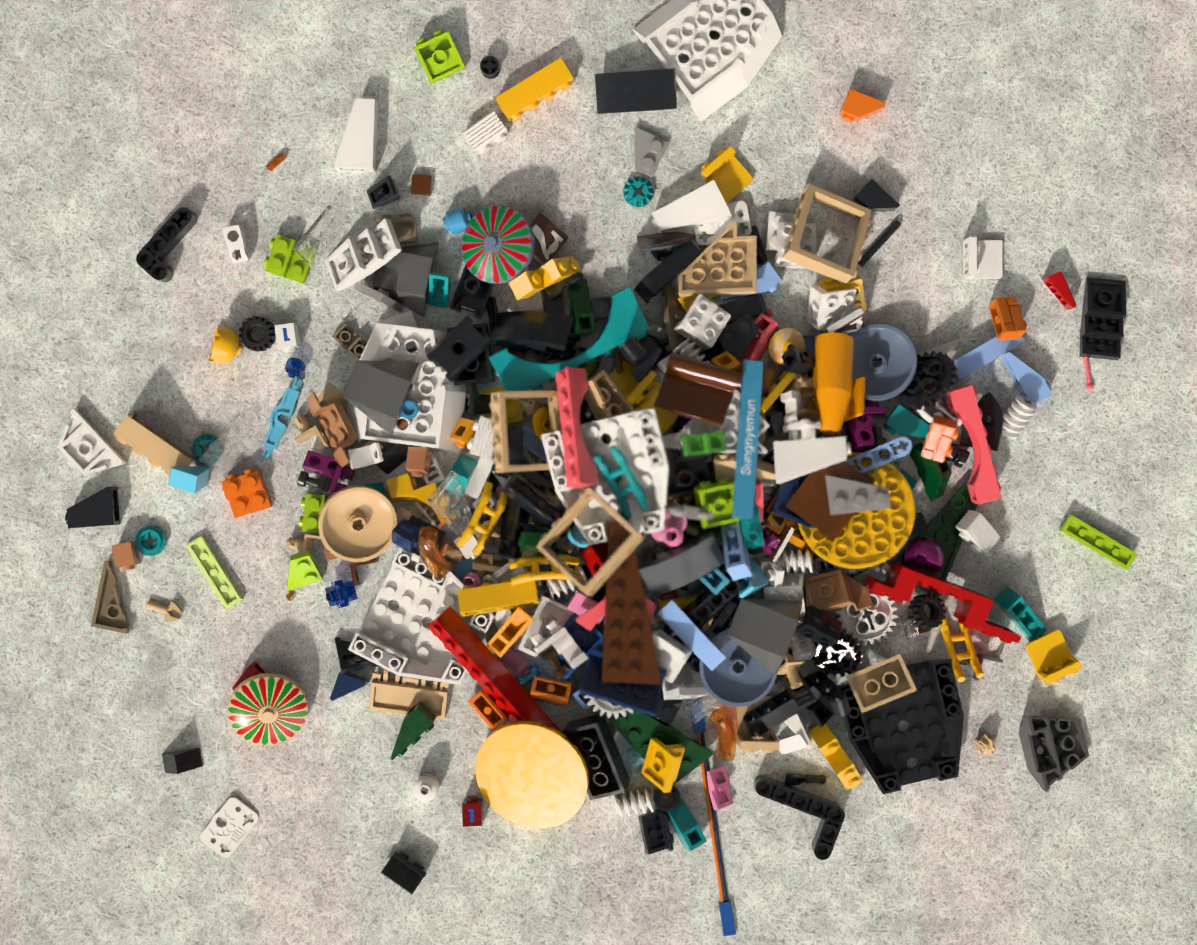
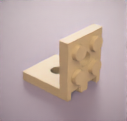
[736,695,780,753]

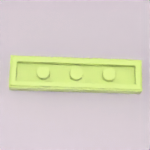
[186,535,243,610]

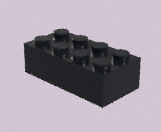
[562,714,631,800]

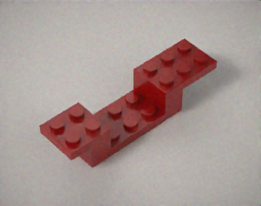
[864,561,1022,644]

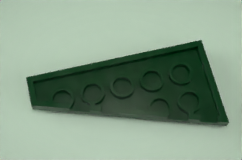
[885,483,978,597]
[599,703,714,785]

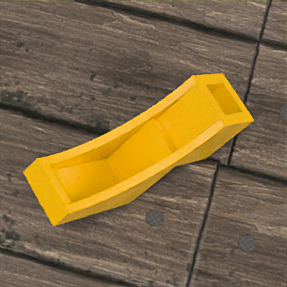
[509,256,581,300]
[386,473,451,525]
[808,723,863,791]

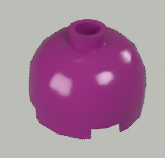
[904,538,944,573]

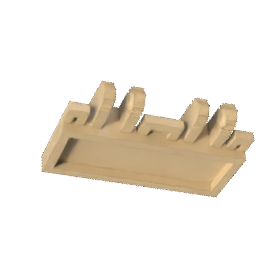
[369,668,449,720]

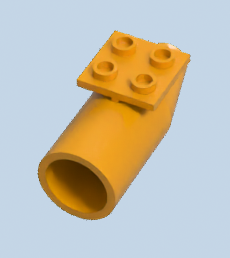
[812,333,865,435]

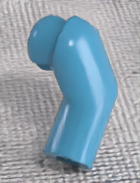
[515,665,540,686]

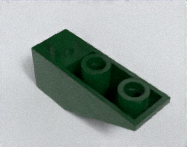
[568,278,595,336]
[390,701,436,760]

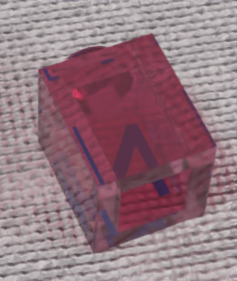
[500,646,529,677]

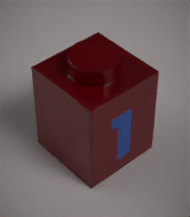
[462,796,484,827]

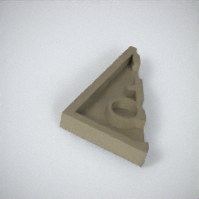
[661,283,691,352]
[91,560,130,634]

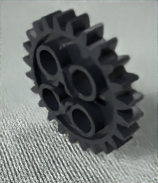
[898,350,959,410]

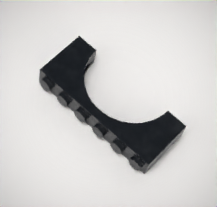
[491,425,557,494]

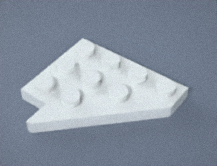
[673,389,770,454]

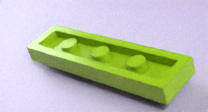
[1059,514,1137,570]

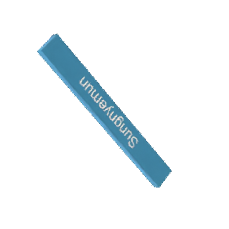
[732,360,763,520]

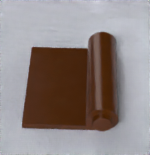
[654,352,743,427]
[786,461,875,542]

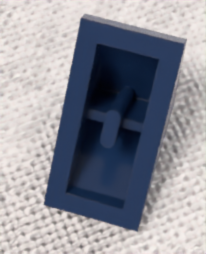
[330,671,369,701]

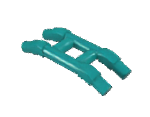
[593,444,649,519]

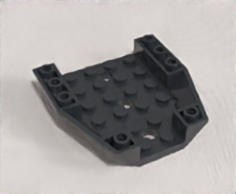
[837,659,964,794]

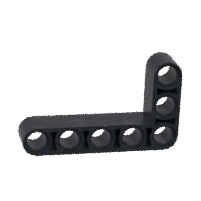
[663,573,741,672]
[743,671,850,737]
[754,775,845,860]

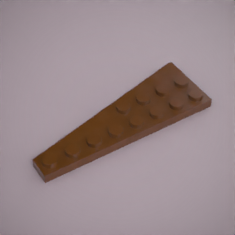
[601,521,661,684]

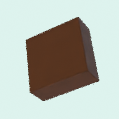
[411,174,432,196]

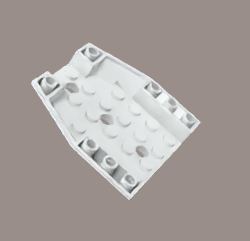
[633,0,782,122]
[347,323,466,449]
[541,408,669,545]
[348,548,495,685]

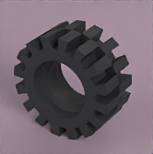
[239,316,276,352]
[908,593,946,629]

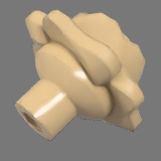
[790,374,813,392]
[520,398,543,416]
[975,734,996,756]

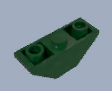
[910,443,952,502]
[519,530,557,552]

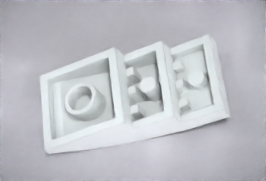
[325,218,402,291]

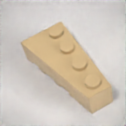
[584,369,635,444]
[113,411,195,476]

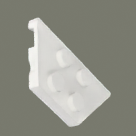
[58,408,126,475]

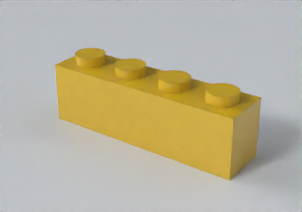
[495,58,573,122]
[457,579,540,617]

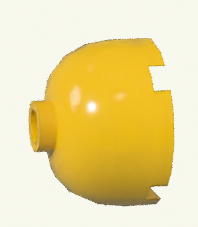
[209,324,242,364]

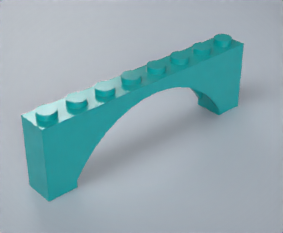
[489,287,650,400]

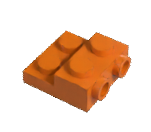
[221,468,272,518]

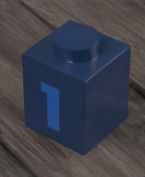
[392,519,423,553]

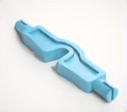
[261,377,303,459]

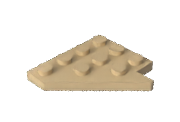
[678,221,757,297]

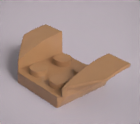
[307,392,358,467]
[798,569,873,626]

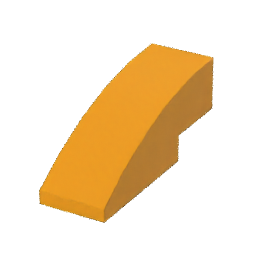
[486,606,534,658]

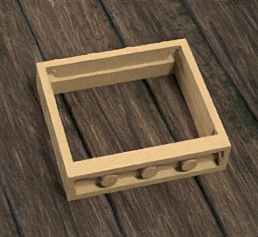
[783,183,872,284]
[489,391,561,473]
[536,487,645,596]

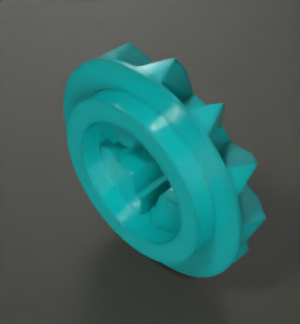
[623,176,654,207]
[191,434,223,465]
[135,525,167,556]

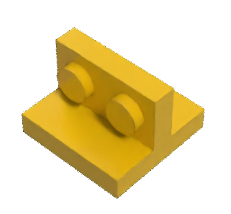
[641,738,685,793]

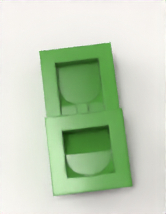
[681,432,726,456]

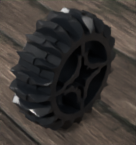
[811,628,863,677]

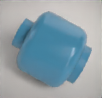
[443,207,473,234]

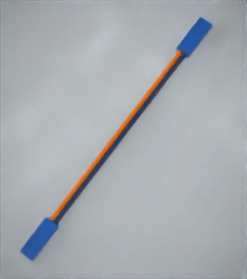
[689,698,736,936]

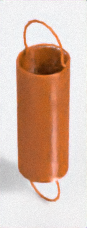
[263,151,288,173]

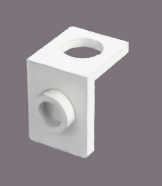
[347,442,383,469]

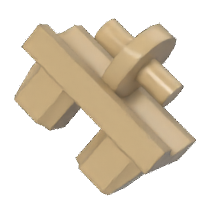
[472,553,508,578]

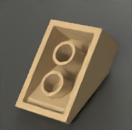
[846,654,917,713]

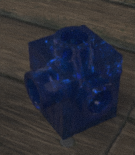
[325,579,358,608]

